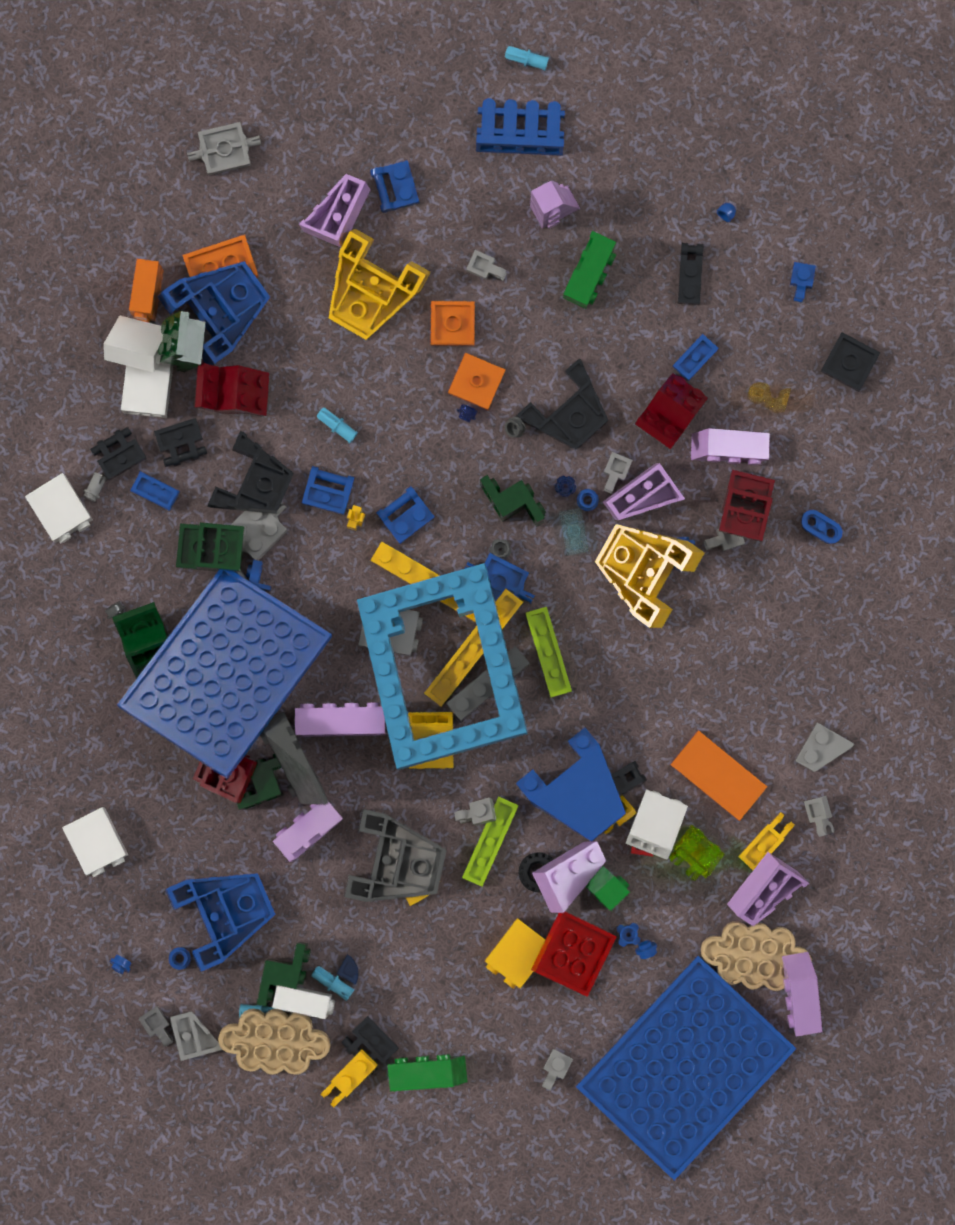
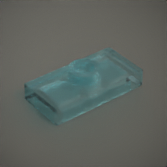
[559,508,589,556]

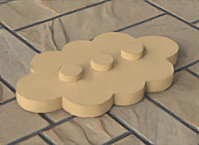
[701,921,812,991]
[218,1009,331,1075]

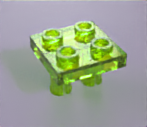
[669,825,725,881]

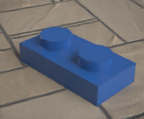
[672,334,719,381]

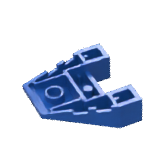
[157,261,270,365]
[516,727,626,842]
[165,873,275,972]

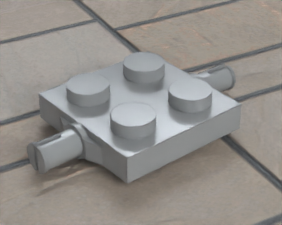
[187,122,261,176]
[231,503,288,561]

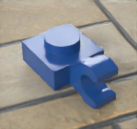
[790,262,816,302]

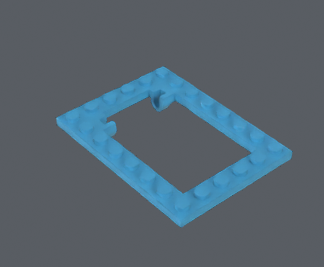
[357,563,528,770]

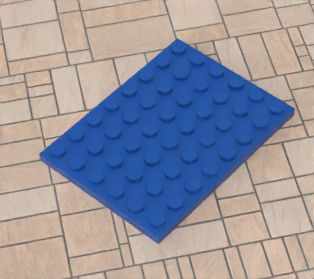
[117,570,332,779]
[576,955,797,1180]

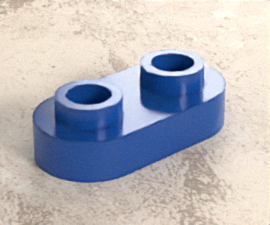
[801,510,843,544]

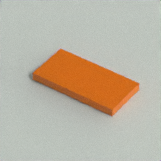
[670,730,767,821]

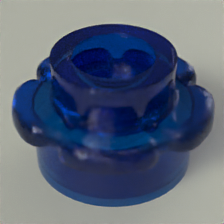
[456,404,478,422]
[555,476,576,497]

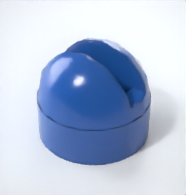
[717,203,736,222]

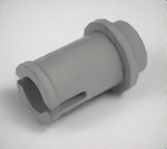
[83,472,107,502]

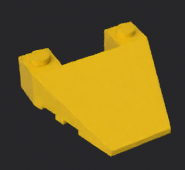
[328,229,431,340]
[595,524,705,628]

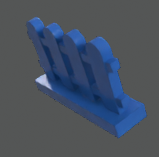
[476,98,565,156]

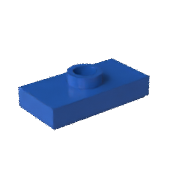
[130,471,180,511]

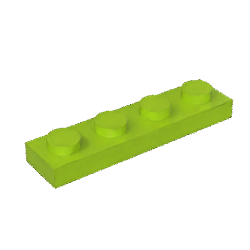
[525,607,572,698]
[462,796,519,887]

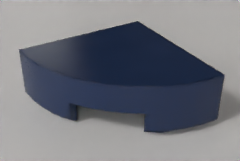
[336,954,359,985]

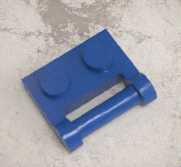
[370,160,419,213]
[302,466,355,515]
[376,486,435,544]

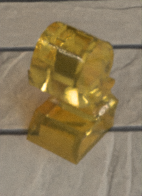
[748,382,791,413]

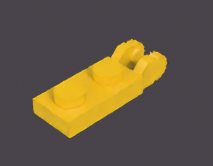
[738,812,795,870]
[320,1050,378,1108]

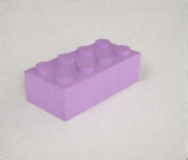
[295,703,386,737]

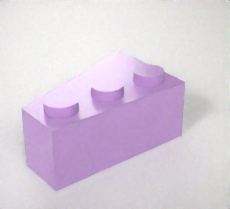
[299,174,370,247]
[530,181,580,229]
[691,428,770,465]
[603,463,685,520]
[273,801,343,862]
[532,841,606,913]
[727,852,809,926]
[782,952,822,1036]

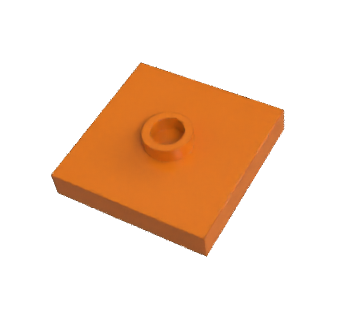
[431,301,475,346]
[448,353,506,410]

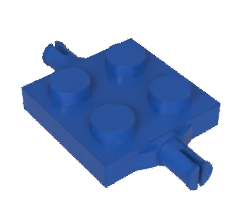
[464,553,535,604]

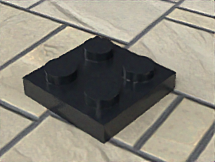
[820,332,880,392]

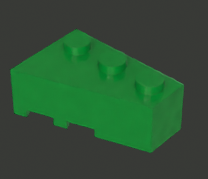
[563,231,617,309]
[585,865,630,911]
[387,1054,467,1092]

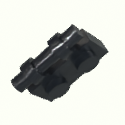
[154,418,208,467]
[90,427,147,481]
[341,1016,399,1074]

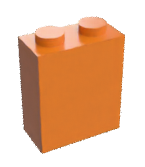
[129,259,164,323]

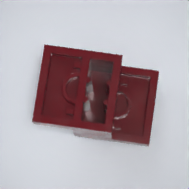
[195,363,269,416]
[635,373,708,449]
[719,470,775,542]
[193,754,258,804]

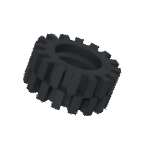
[518,852,554,893]

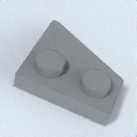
[795,723,854,772]
[170,1011,223,1061]

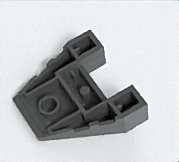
[260,712,329,805]
[344,809,446,902]

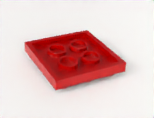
[531,911,617,997]

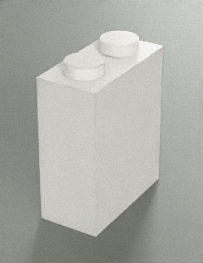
[104,316,163,372]
[121,363,173,418]
[25,473,93,544]
[626,790,688,860]
[62,807,128,877]
[272,986,335,1019]

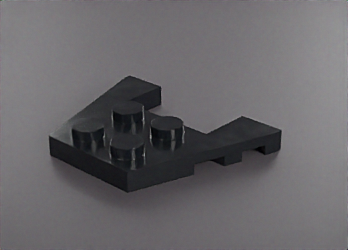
[516,358,608,451]
[207,431,294,514]

